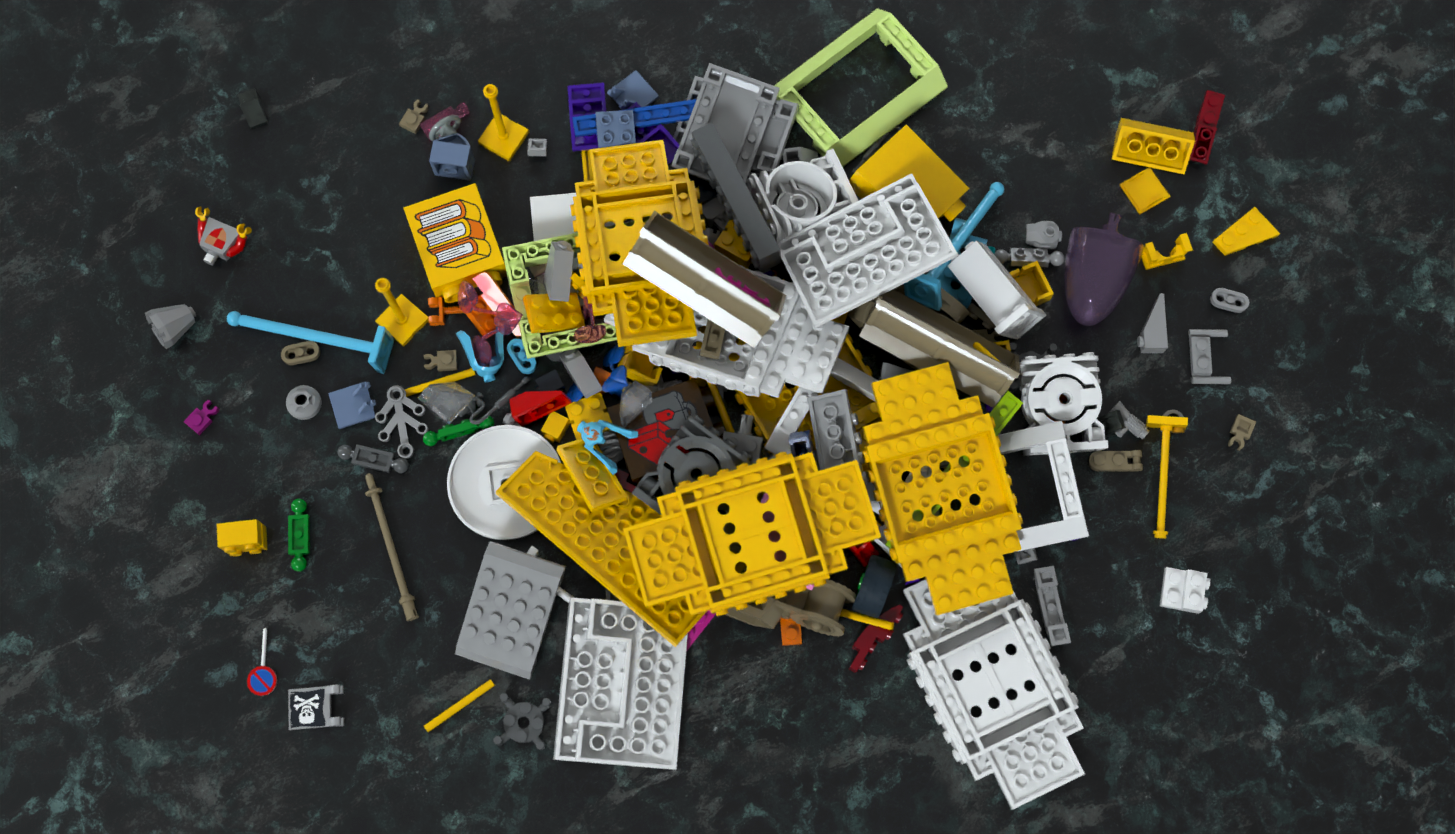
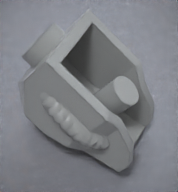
[1026,221,1062,250]

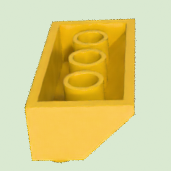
[1112,118,1195,174]

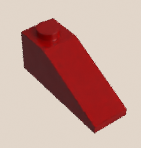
[509,391,572,426]

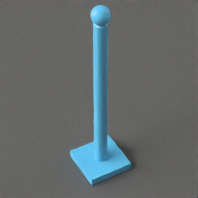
[904,182,1004,311]
[227,311,395,374]

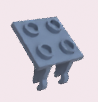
[607,70,659,110]
[596,110,636,148]
[328,382,376,429]

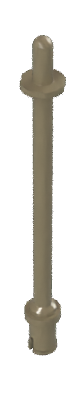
[365,473,419,621]

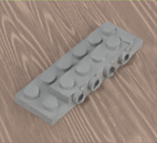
[807,389,869,488]

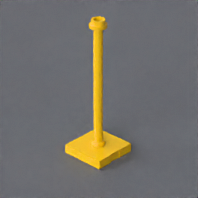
[478,84,529,162]
[375,278,428,347]
[1146,415,1188,539]

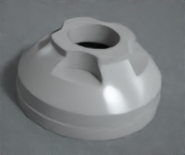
[286,385,322,420]

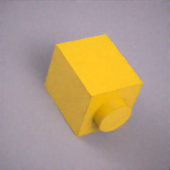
[541,412,570,443]

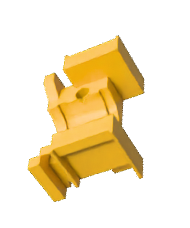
[1141,233,1193,270]

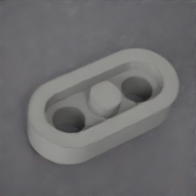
[1210,288,1249,313]

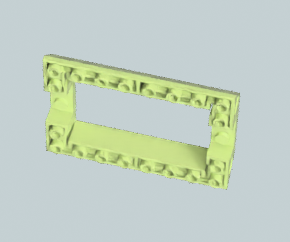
[774,9,948,167]
[502,218,649,359]

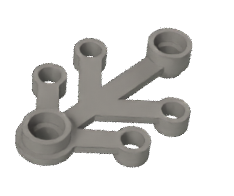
[375,385,429,459]

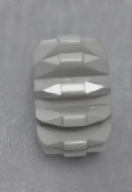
[598,431,623,463]

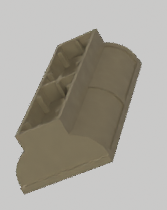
[623,211,787,348]
[859,289,1020,408]

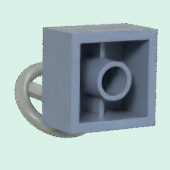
[429,115,475,181]

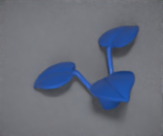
[566,344,632,402]

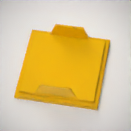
[1119,167,1171,215]

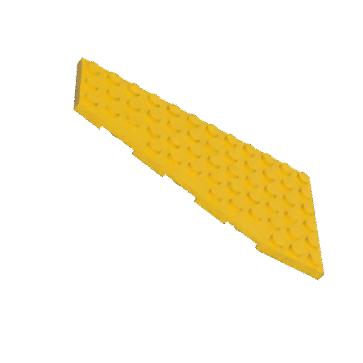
[495,451,747,647]

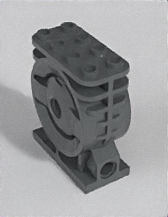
[632,414,754,516]

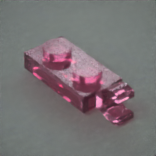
[420,102,470,141]

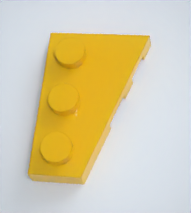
[1213,207,1280,256]

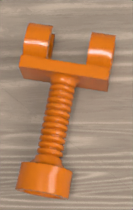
[428,297,471,326]

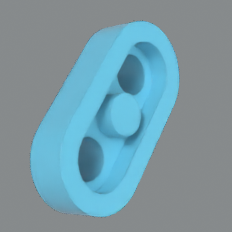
[507,339,537,374]

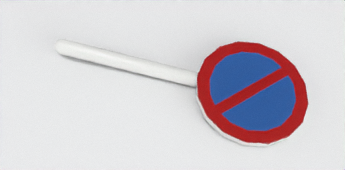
[247,628,277,696]

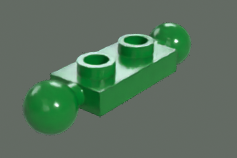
[423,416,494,446]
[288,498,310,572]

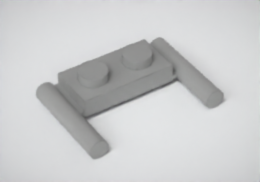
[1188,329,1231,384]

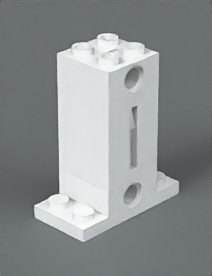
[948,241,1046,340]

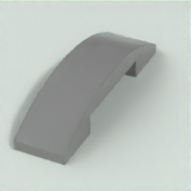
[1034,566,1071,646]

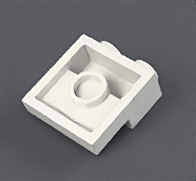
[1160,567,1210,614]

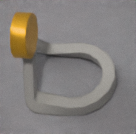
[1161,410,1185,433]

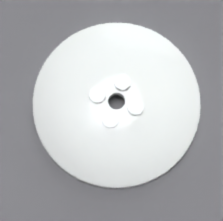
[447,425,561,540]

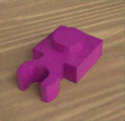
[184,400,219,435]

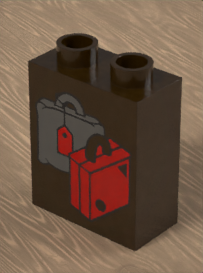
[607,378,725,486]

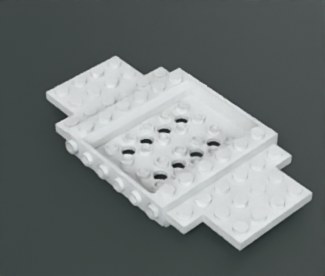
[604,265,849,398]
[903,579,1085,809]

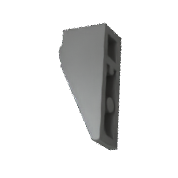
[1137,293,1168,353]
[559,348,602,399]

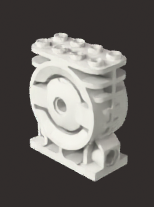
[747,149,859,242]
[1019,352,1108,456]

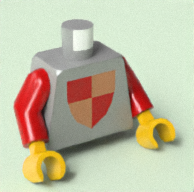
[195,206,252,265]

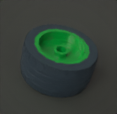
[852,555,898,618]

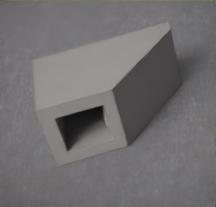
[781,147,818,164]

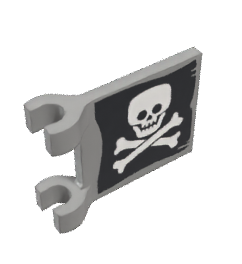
[288,685,344,730]

